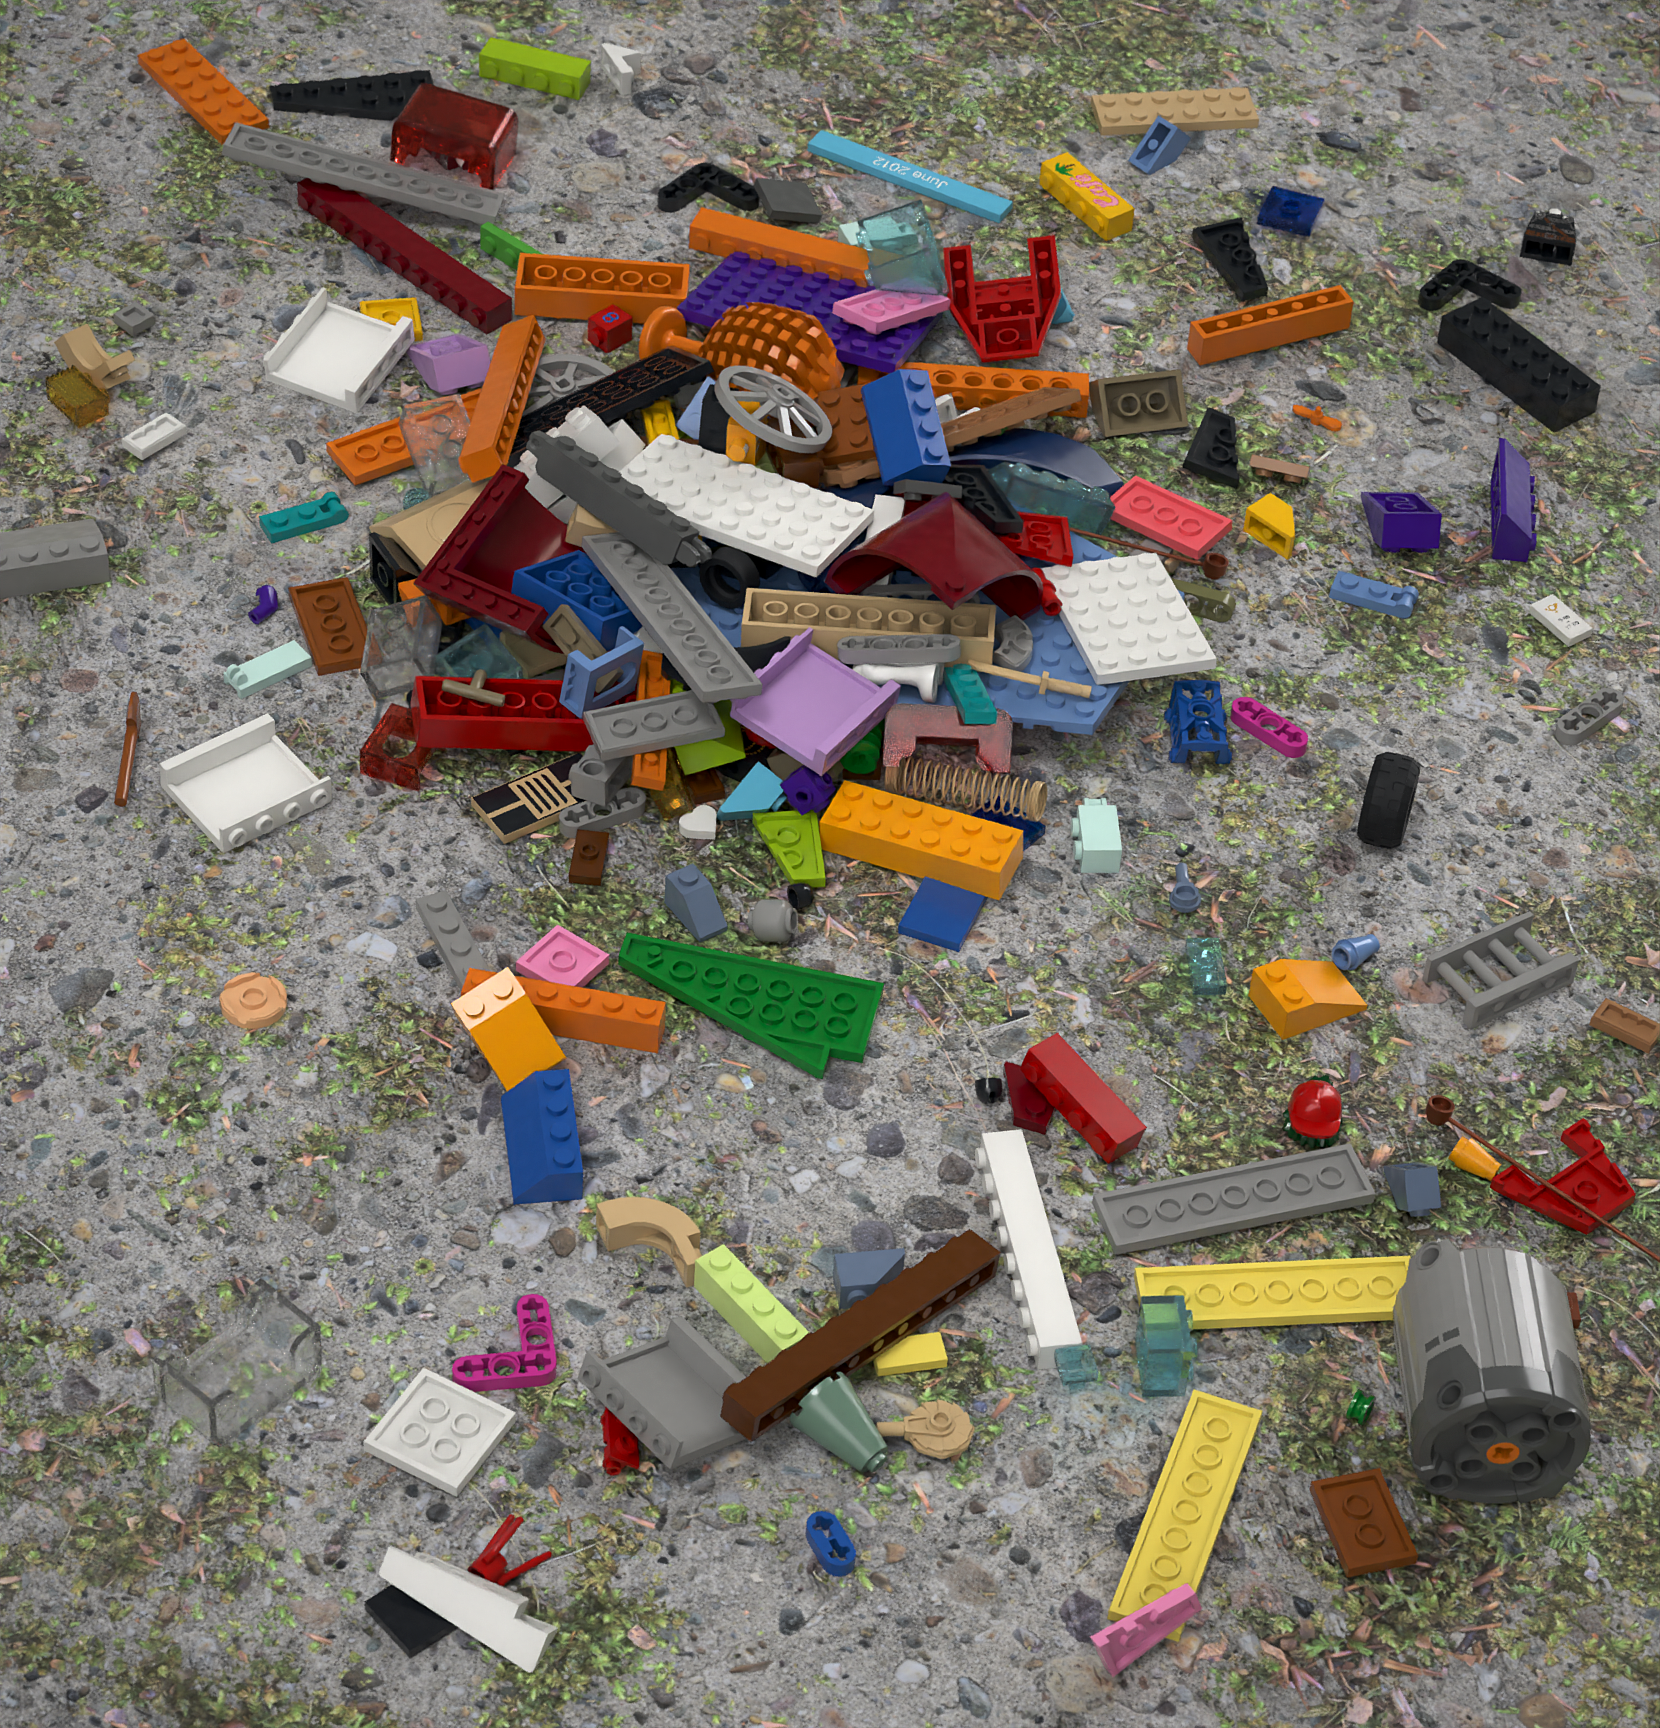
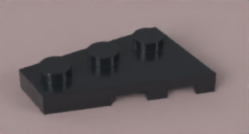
[1182,407,1240,489]

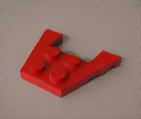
[1490,1118,1636,1235]

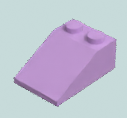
[406,333,490,395]

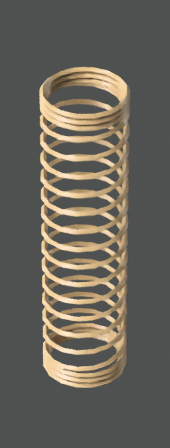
[884,753,1047,822]

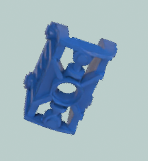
[1164,680,1232,764]

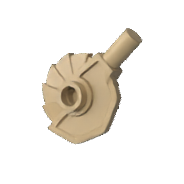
[876,1399,975,1459]

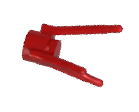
[468,1514,552,1587]

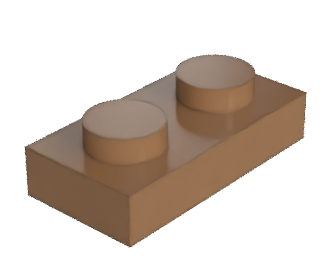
[1249,454,1311,484]

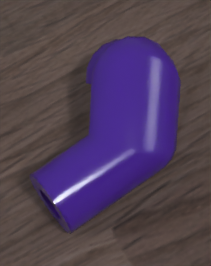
[248,584,278,624]

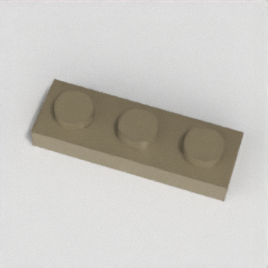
[542,604,624,694]

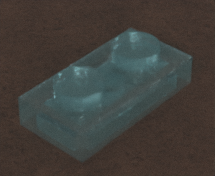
[1185,938,1227,995]

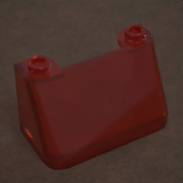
[881,703,1013,773]

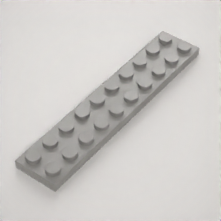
[222,123,505,226]
[582,532,763,703]

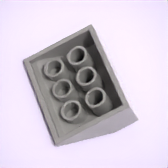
[0,519,110,599]

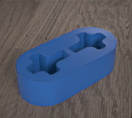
[805,1511,856,1577]

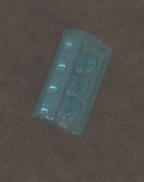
[988,461,1116,535]

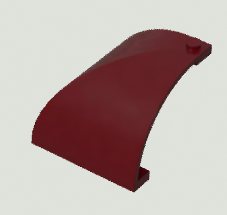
[413,464,587,654]
[825,491,1043,621]

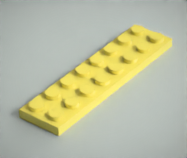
[1134,1256,1411,1332]
[1107,1389,1262,1642]

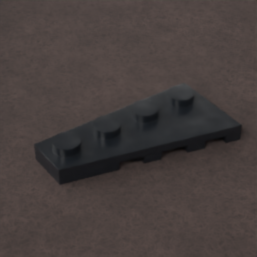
[942,465,1024,535]

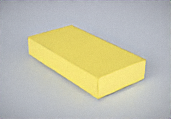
[873,1332,948,1377]

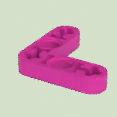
[452,1294,556,1392]

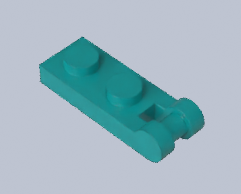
[259,492,349,543]

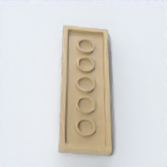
[1091,87,1259,136]

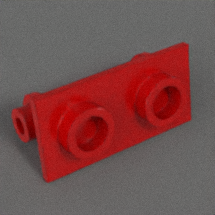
[600,1406,640,1476]

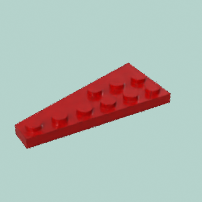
[903,501,1073,567]

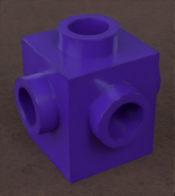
[779,765,836,815]

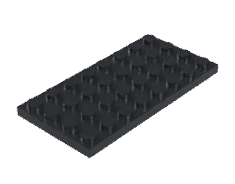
[507,345,714,468]

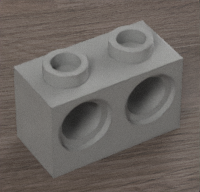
[569,744,633,807]

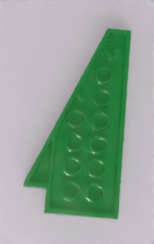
[618,932,884,1079]

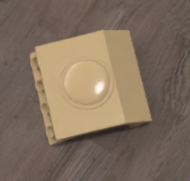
[369,480,489,570]

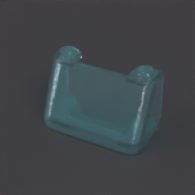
[855,199,950,296]

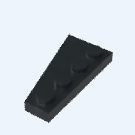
[1192,217,1268,302]

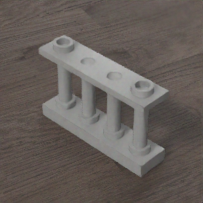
[1422,911,1579,1030]

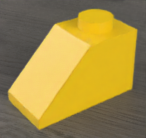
[1243,493,1295,560]

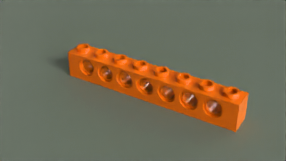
[857,362,1089,418]

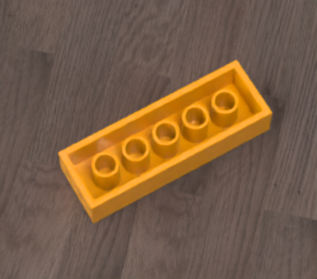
[819,780,1023,900]

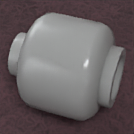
[747,899,798,942]

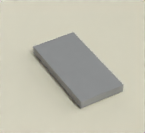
[583,690,725,761]

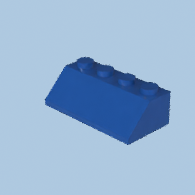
[861,369,951,486]
[501,1069,583,1205]

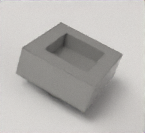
[113,302,155,336]

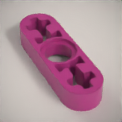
[1230,697,1308,758]

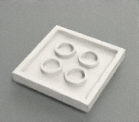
[363,1367,516,1497]

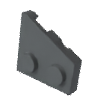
[893,479,962,502]

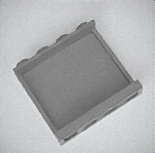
[577,1316,746,1470]

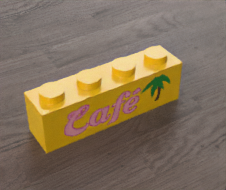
[1039,152,1135,241]

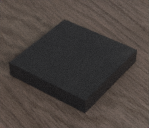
[364,1584,459,1658]

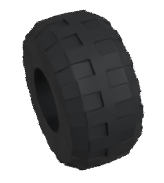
[1357,751,1421,849]

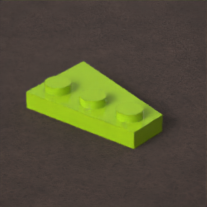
[752,810,826,888]

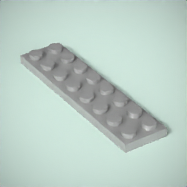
[1092,1143,1376,1255]

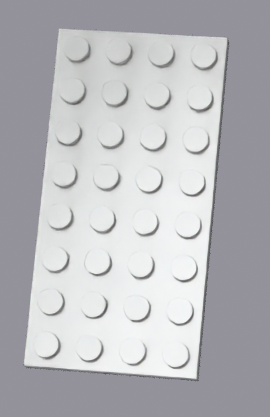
[619,434,875,577]

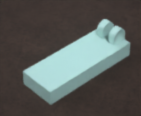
[223,640,312,699]

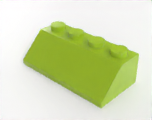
[670,680,746,775]

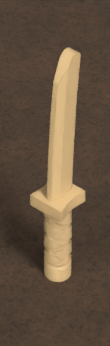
[967,660,1092,699]

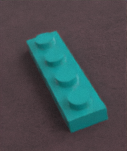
[943,664,997,724]

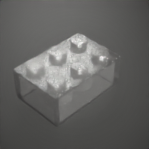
[398,394,486,499]
[360,595,443,699]

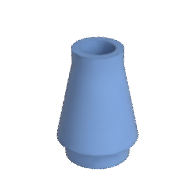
[1332,934,1380,970]

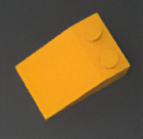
[1248,959,1367,1040]
[451,967,567,1092]

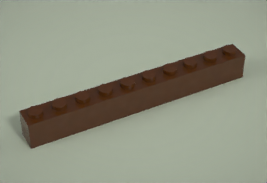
[720,1229,1001,1442]

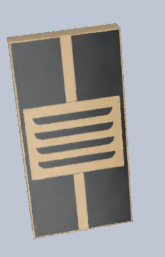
[471,752,587,844]

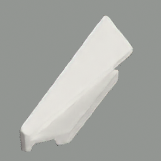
[379,1546,558,1673]

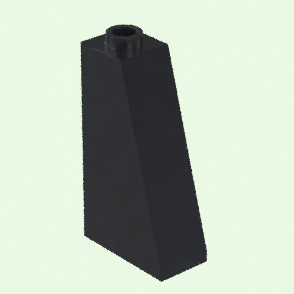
[698,384,739,455]

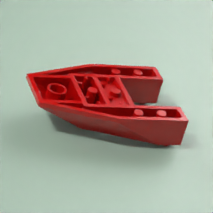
[943,235,1061,363]

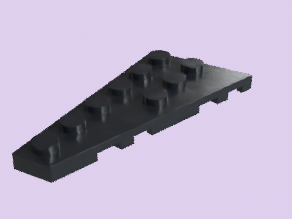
[269,70,440,124]

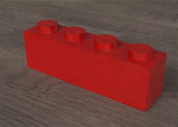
[1020,1033,1147,1164]

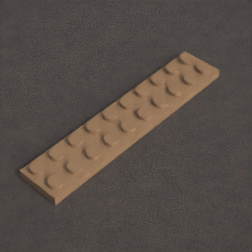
[819,387,1081,488]

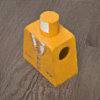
[726,401,768,466]

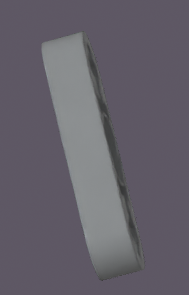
[1555,688,1624,746]
[559,787,646,838]

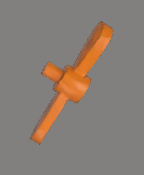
[1292,405,1342,432]

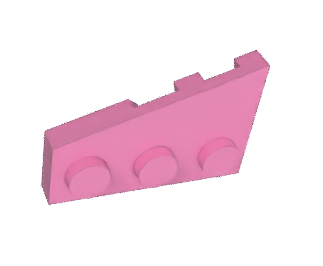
[1090,1583,1202,1677]

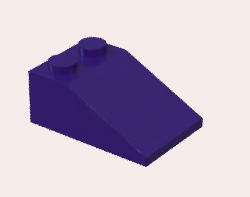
[1361,492,1442,553]

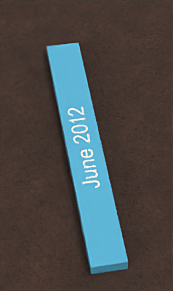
[807,130,1013,223]

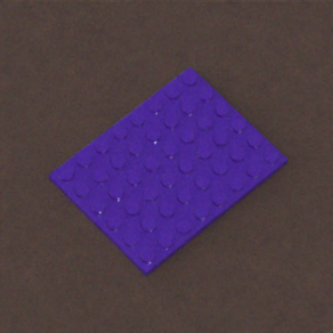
[677,252,944,373]

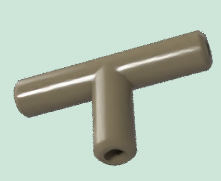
[442,669,506,707]

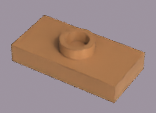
[1589,998,1660,1054]

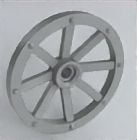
[522,354,616,427]
[714,366,832,453]

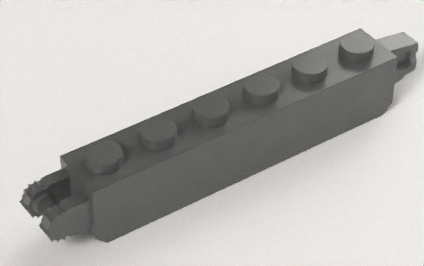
[526,430,712,567]

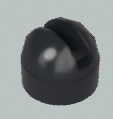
[787,882,814,910]
[975,1078,1002,1103]

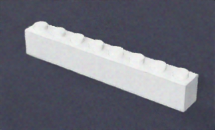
[975,1129,1082,1370]

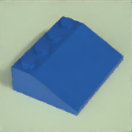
[511,550,643,651]

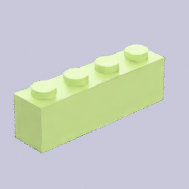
[694,1244,809,1363]

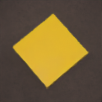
[359,297,423,341]

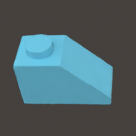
[716,761,787,821]

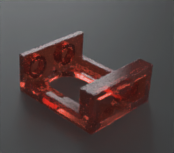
[360,703,446,791]

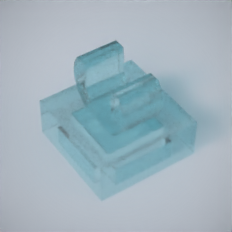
[1054,1344,1099,1390]

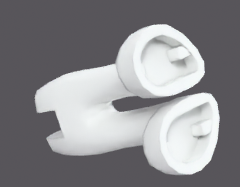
[852,662,945,703]

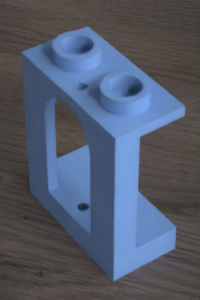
[559,626,644,719]

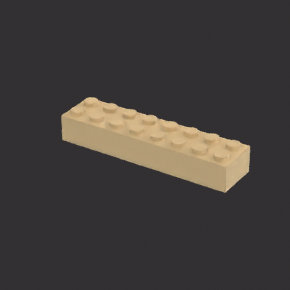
[741,588,996,673]

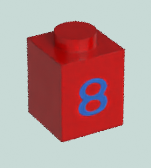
[587,304,633,354]

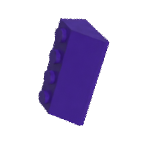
[1490,438,1537,562]

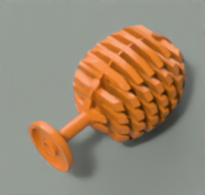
[639,302,845,428]

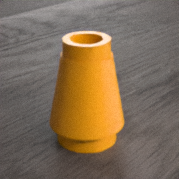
[1448,1136,1502,1181]

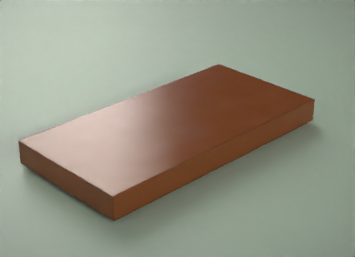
[288,577,379,676]

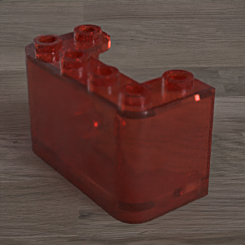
[390,83,519,191]

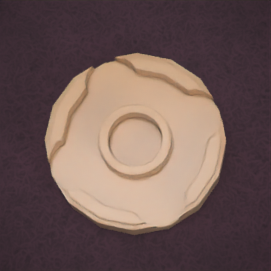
[219,972,287,1029]

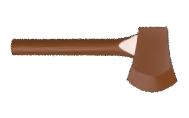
[114,691,141,807]

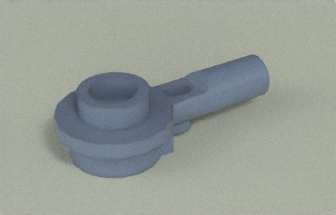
[1169,863,1201,913]

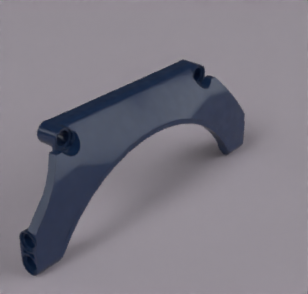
[797,428,1124,594]

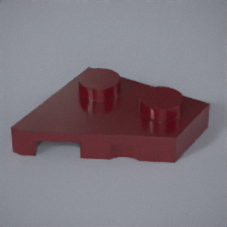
[1003,1061,1057,1135]

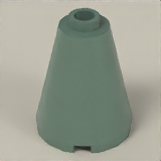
[789,1371,888,1473]

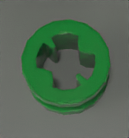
[1346,1389,1376,1426]

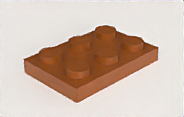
[817,383,876,466]
[1309,1468,1418,1578]

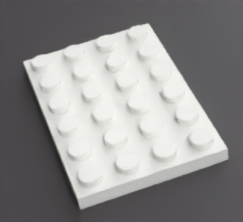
[1040,553,1217,685]

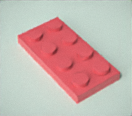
[1100,475,1232,560]

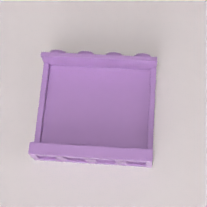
[730,627,901,776]

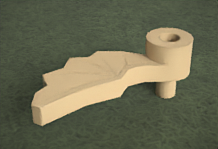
[1164,549,1192,573]

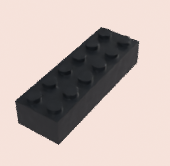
[1437,297,1601,433]

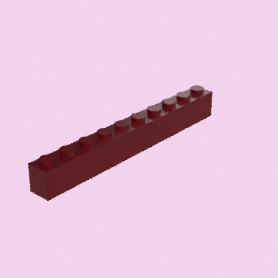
[297,178,512,335]

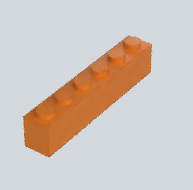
[1187,285,1354,365]
[461,968,666,1053]

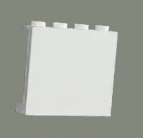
[263,287,415,413]
[159,713,332,853]

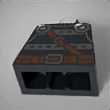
[1519,208,1576,266]

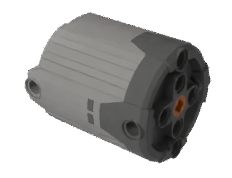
[1393,1238,1592,1504]

